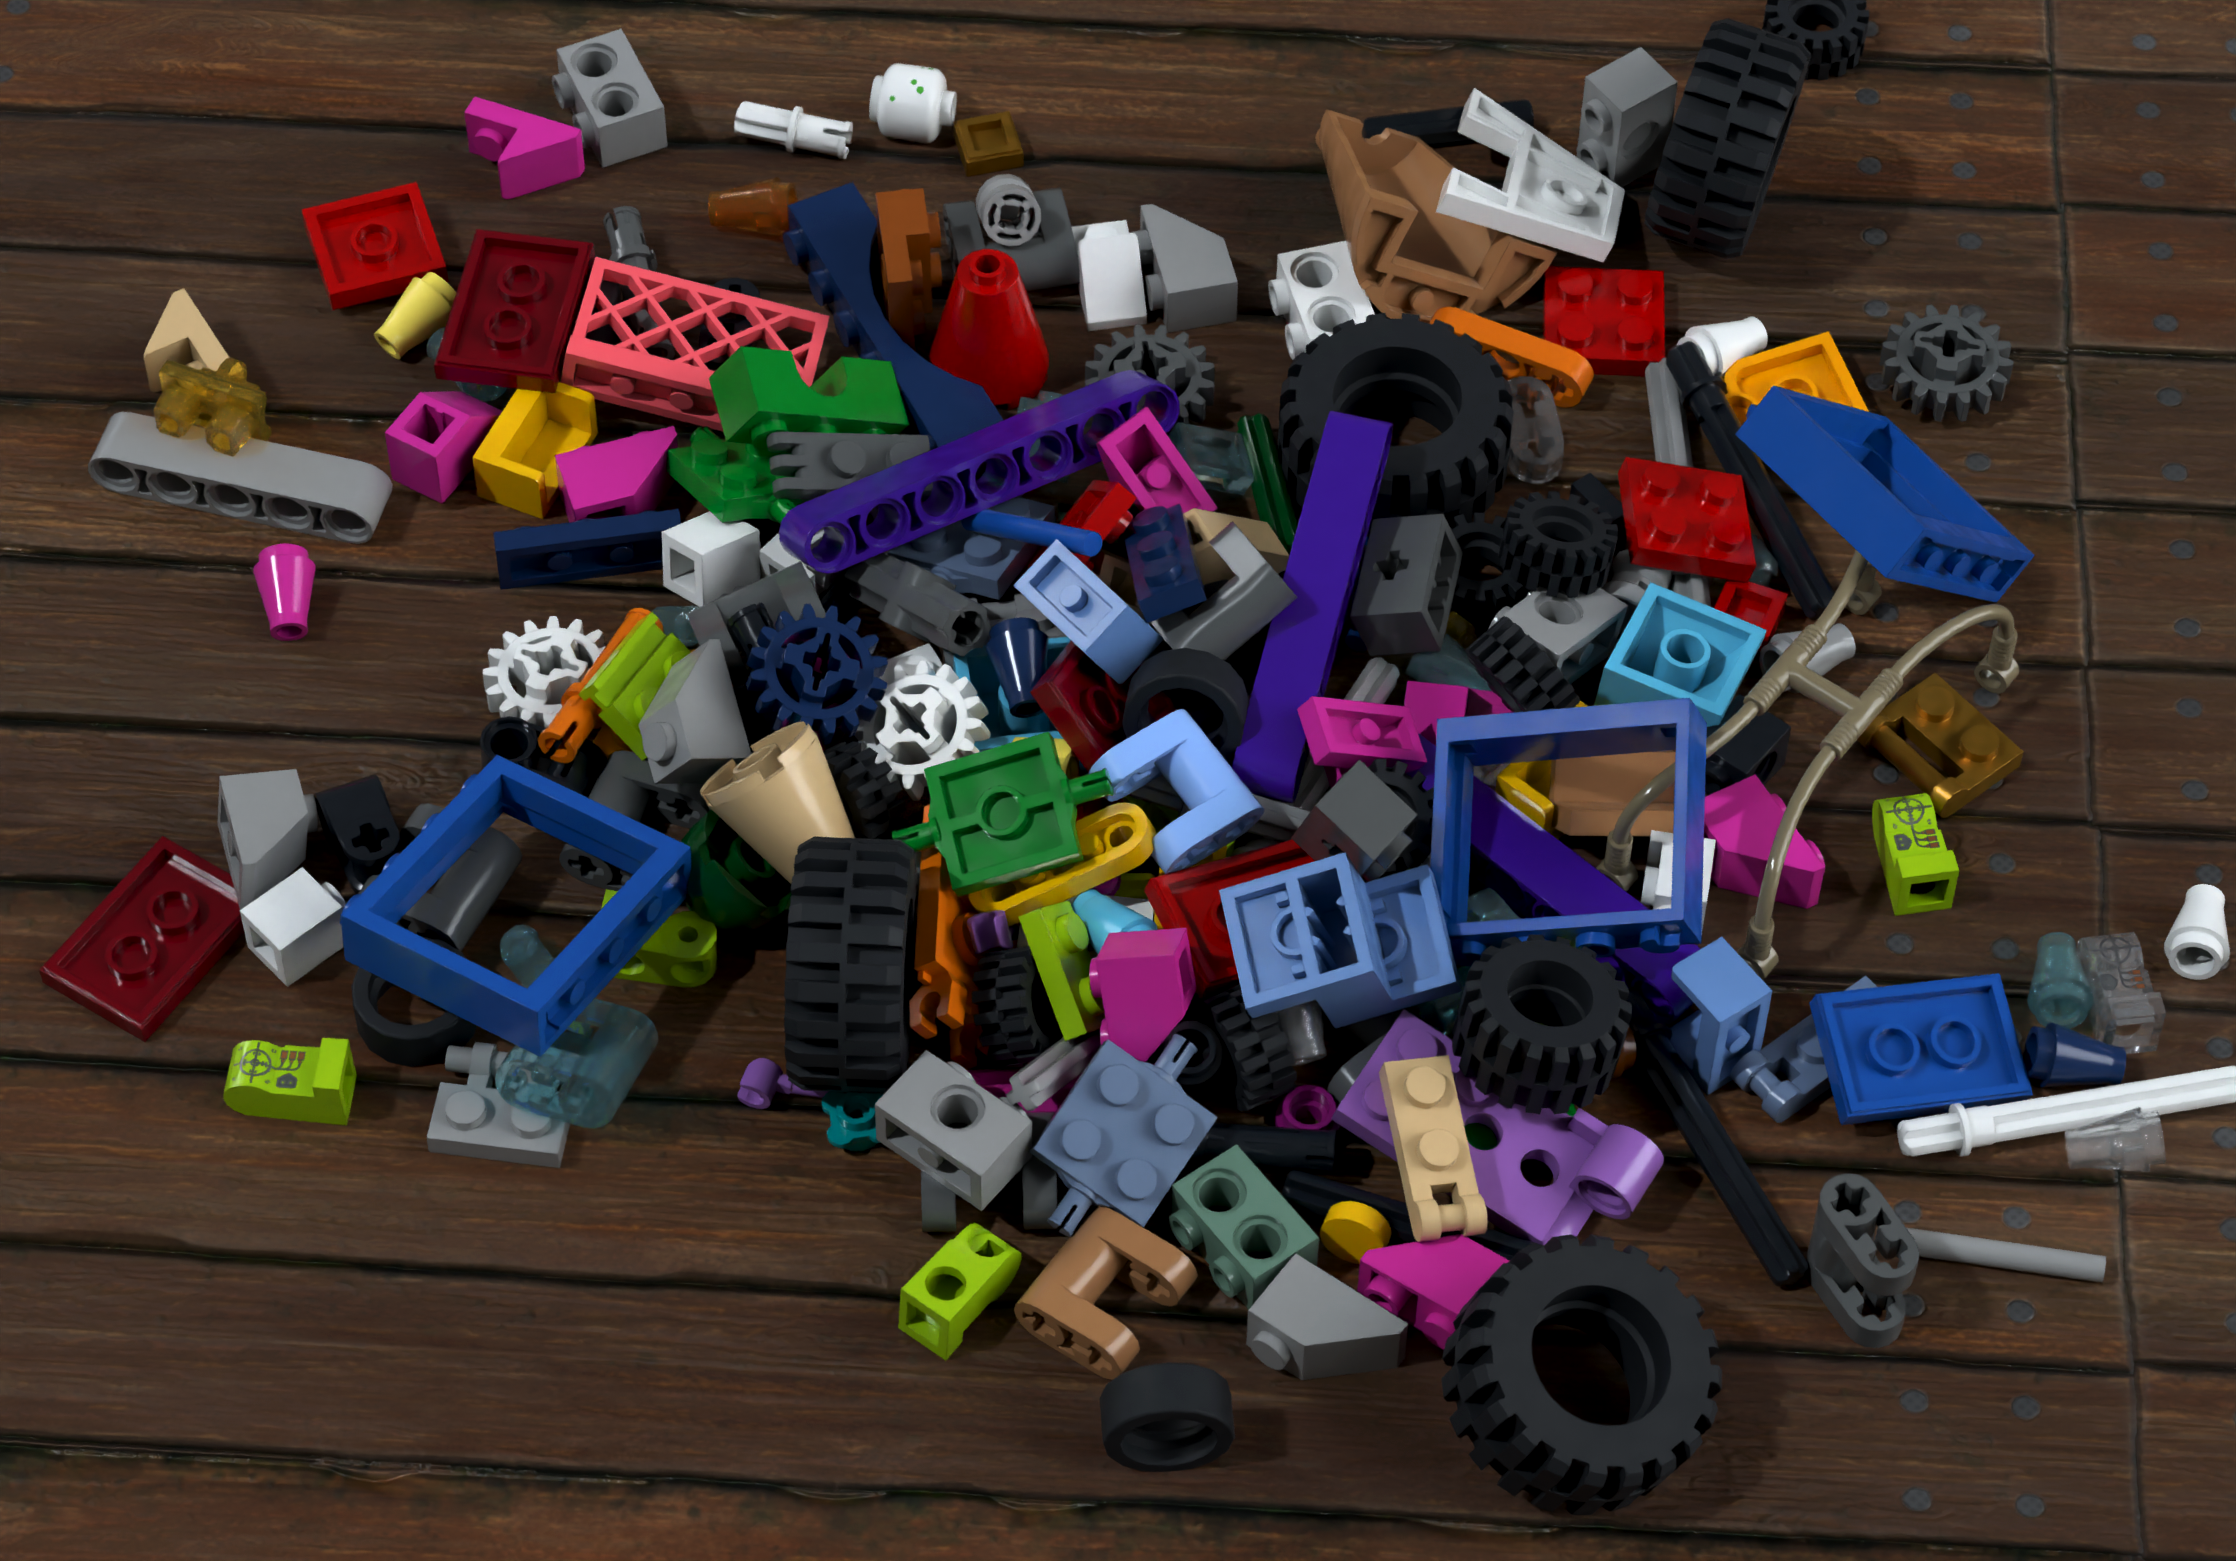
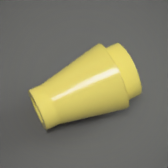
[374,272,456,359]

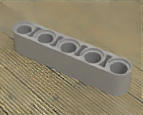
[88,412,393,544]

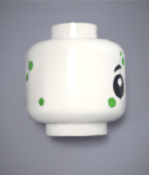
[869,63,957,144]

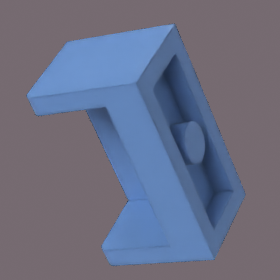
[1013,539,1164,684]
[1670,936,1772,1095]

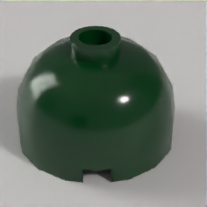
[681,810,791,935]

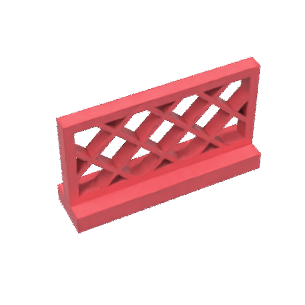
[561,257,830,431]

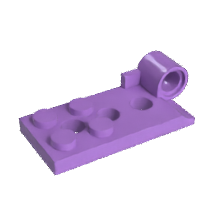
[1331,1009,1664,1245]

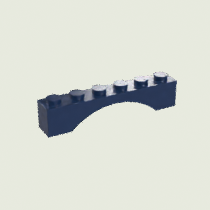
[783,182,1003,479]

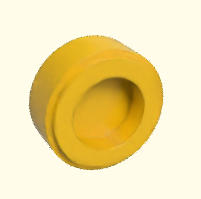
[1320,1201,1391,1265]

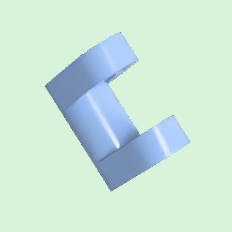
[1089,709,1264,874]

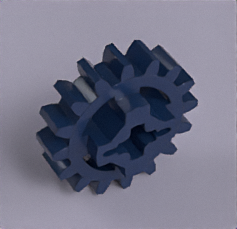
[746,604,888,744]

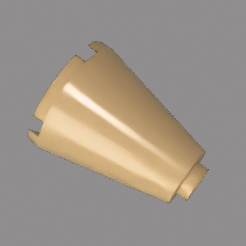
[700,721,855,884]

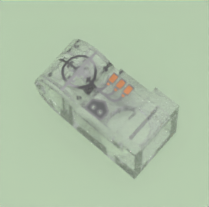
[2077,932,2166,1054]

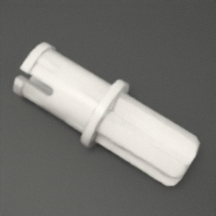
[734,101,853,159]

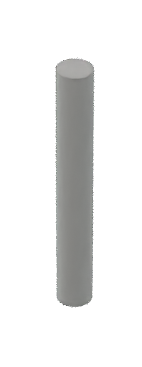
[1906,1227,2106,1283]

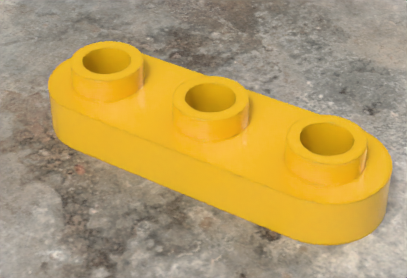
[969,802,1157,926]

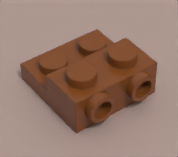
[875,188,942,351]

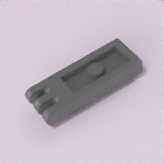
[766,432,933,502]

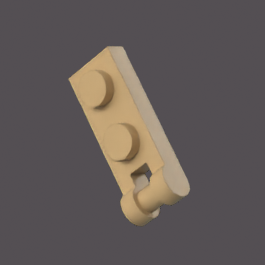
[1379,1055,1488,1242]

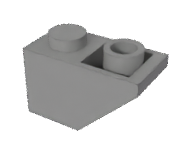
[1132,204,1238,333]

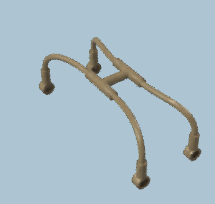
[1596,550,2019,981]

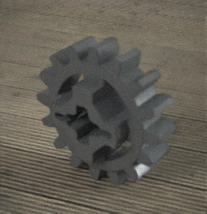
[1879,304,2014,422]
[1085,324,1215,436]

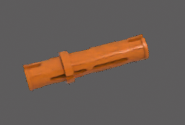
[538,608,664,763]

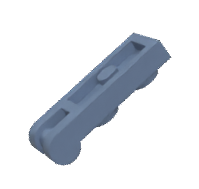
[1730,975,1877,1123]

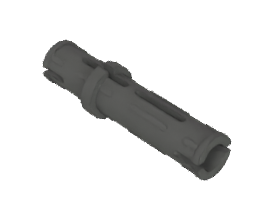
[603,206,675,360]

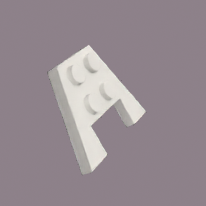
[1436,88,1625,262]

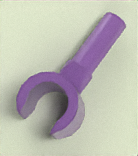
[967,910,1019,954]
[737,1058,829,1109]

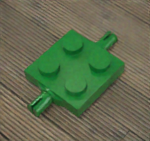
[666,426,812,525]
[892,732,1114,897]

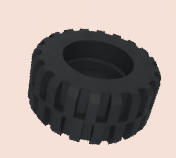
[1644,18,1811,259]
[1278,313,1514,537]
[784,837,917,1094]
[1441,1234,1722,1515]

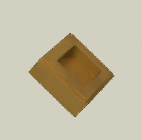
[953,111,1024,177]

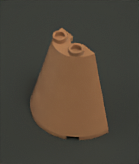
[1316,109,1558,323]

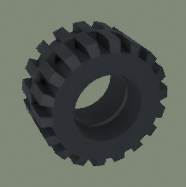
[1452,934,1632,1114]

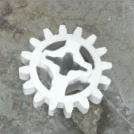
[483,616,606,728]
[854,660,991,801]

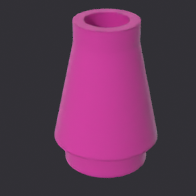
[253,543,316,641]

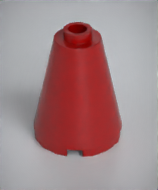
[929,249,1049,410]

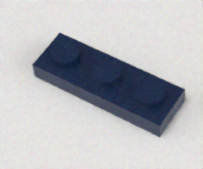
[1123,504,1207,623]
[493,509,681,590]

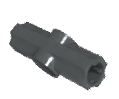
[844,552,992,657]

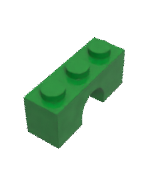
[709,346,909,449]

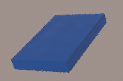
[1809,973,2033,1125]

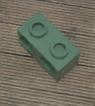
[1169,1144,1319,1310]

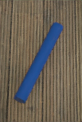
[961,509,1102,557]

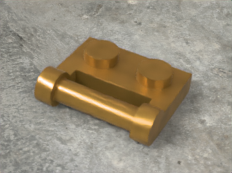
[1857,673,2024,818]

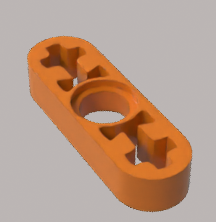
[1429,307,1594,408]

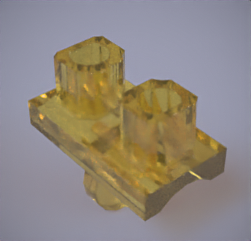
[154,357,272,457]

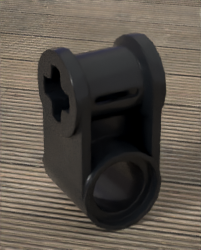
[480,716,607,796]
[314,774,401,894]

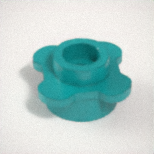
[822,1091,884,1151]

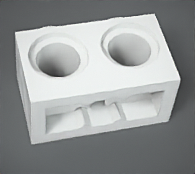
[1268,241,1375,360]

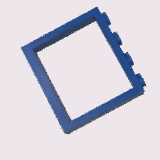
[1735,385,2035,603]
[1430,698,1707,966]
[340,755,691,1057]

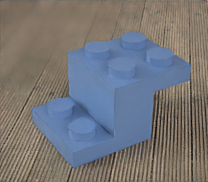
[1219,852,1462,1029]

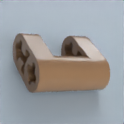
[1014,1206,1198,1380]

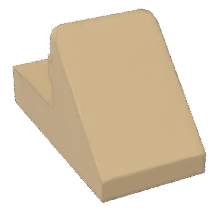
[144,288,243,416]

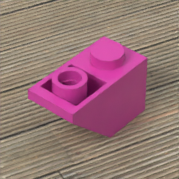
[385,391,502,504]
[555,426,678,523]
[1704,774,1825,909]
[1089,928,1197,1062]
[1357,1234,1509,1349]

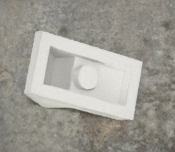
[1072,220,1147,331]

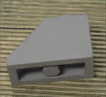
[638,639,751,784]
[217,769,318,910]
[1246,1253,1408,1380]

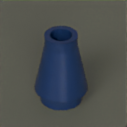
[985,617,1049,718]
[2023,1022,2126,1087]

